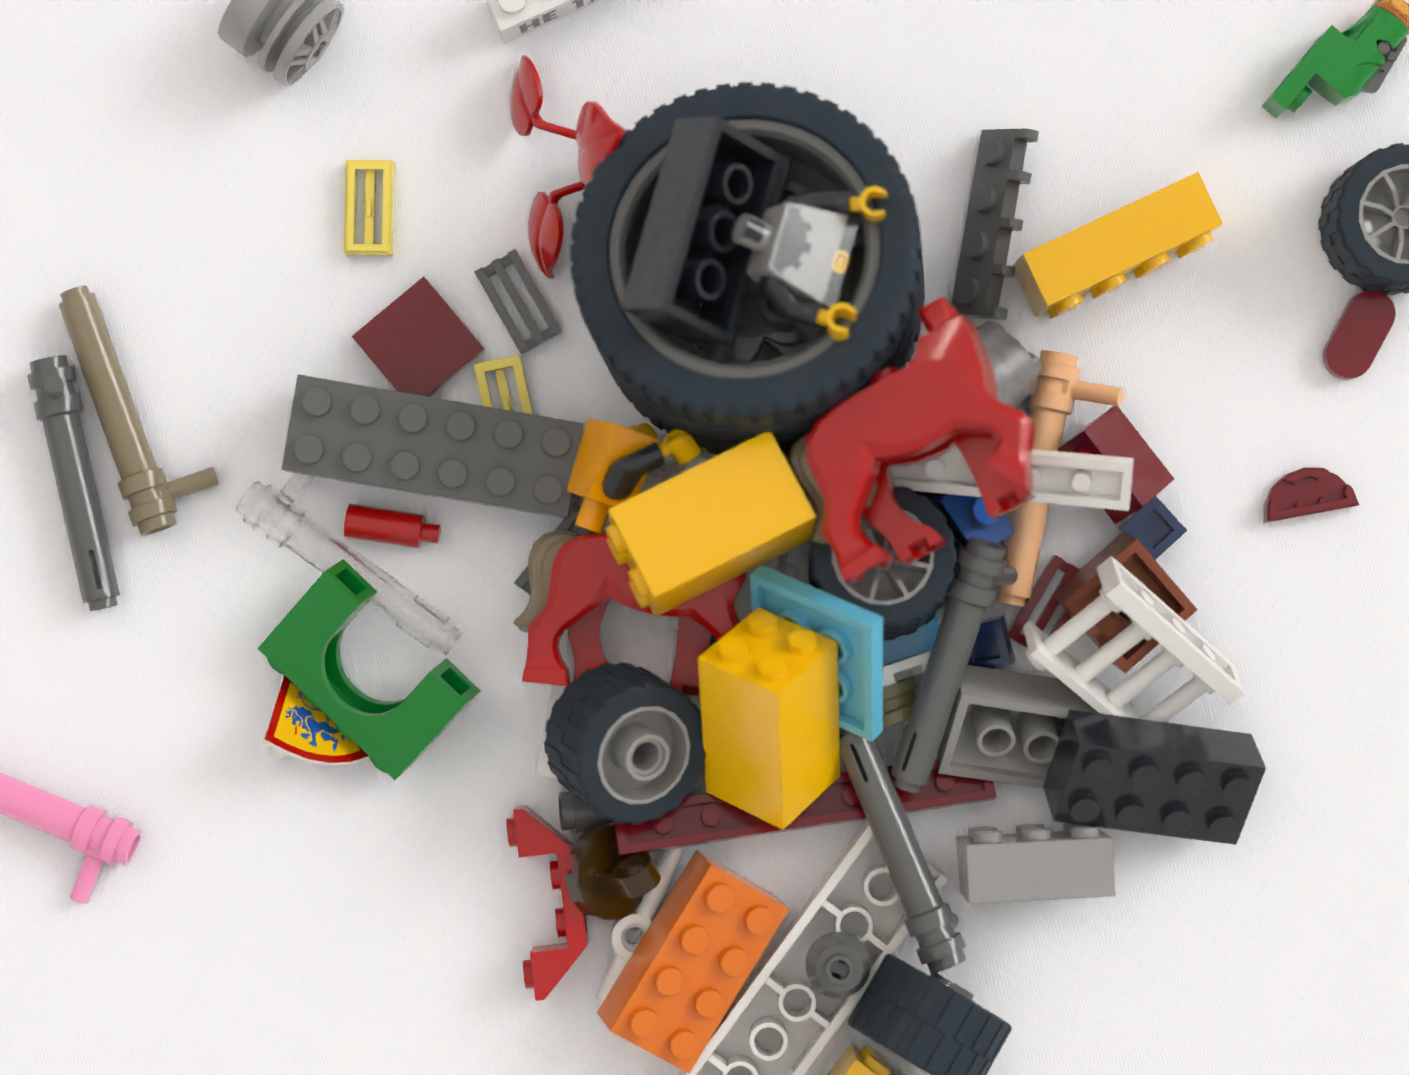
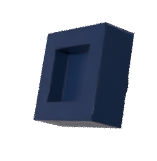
[1118,496,1187,560]
[967,615,1015,669]

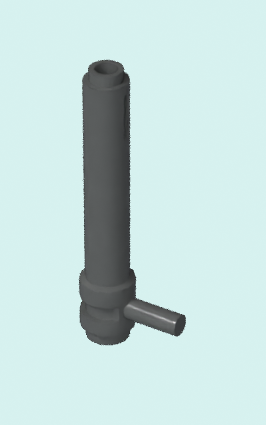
[27,355,120,611]
[890,537,1018,793]
[839,727,966,974]

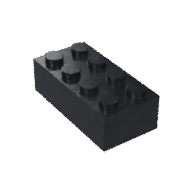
[621,116,785,345]
[1043,709,1266,845]

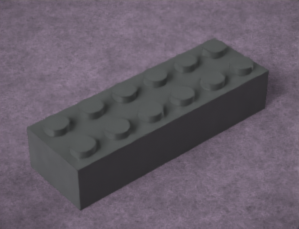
[281,374,583,519]

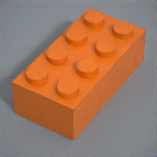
[597,850,789,1074]

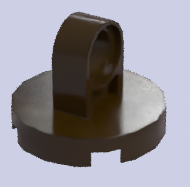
[566,824,661,920]

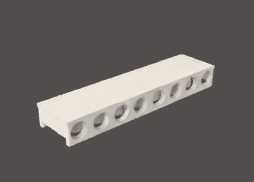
[679,821,948,1075]

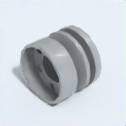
[218,0,344,87]

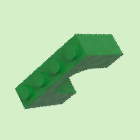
[257,559,481,780]

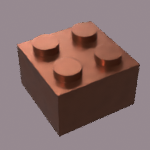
[1052,532,1198,673]

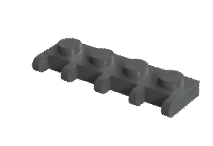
[951,128,1039,320]

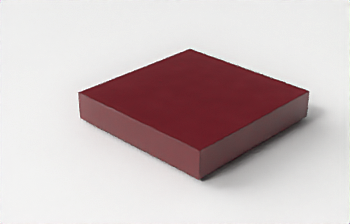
[351,276,485,397]

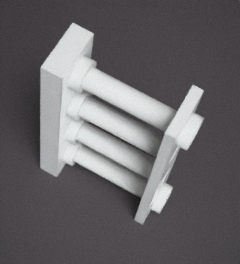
[1023,556,1244,722]

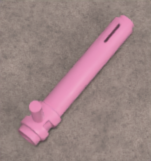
[0,772,142,904]

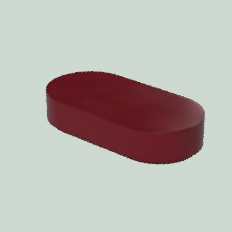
[1322,290,1396,380]

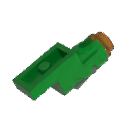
[1261,0,1409,118]

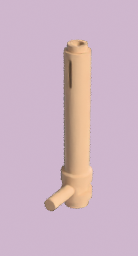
[995,350,1124,607]

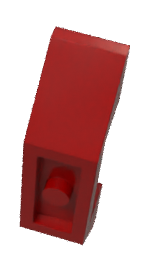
[506,805,589,1001]

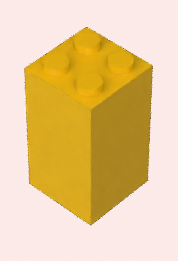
[605,432,816,617]
[698,607,840,830]

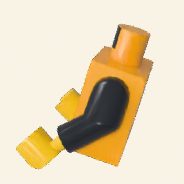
[567,418,701,534]

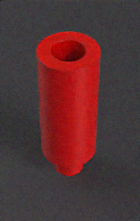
[344,503,441,549]

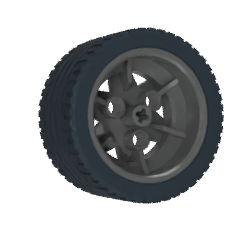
[570,82,925,456]

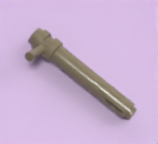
[59,286,219,536]

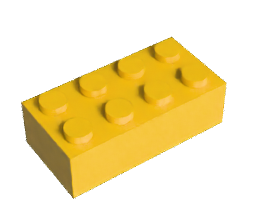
[1012,172,1223,319]

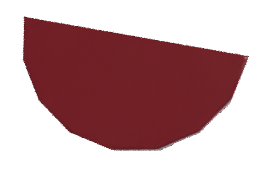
[1263,467,1359,523]

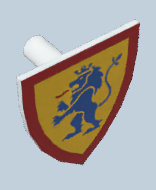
[262,675,370,766]

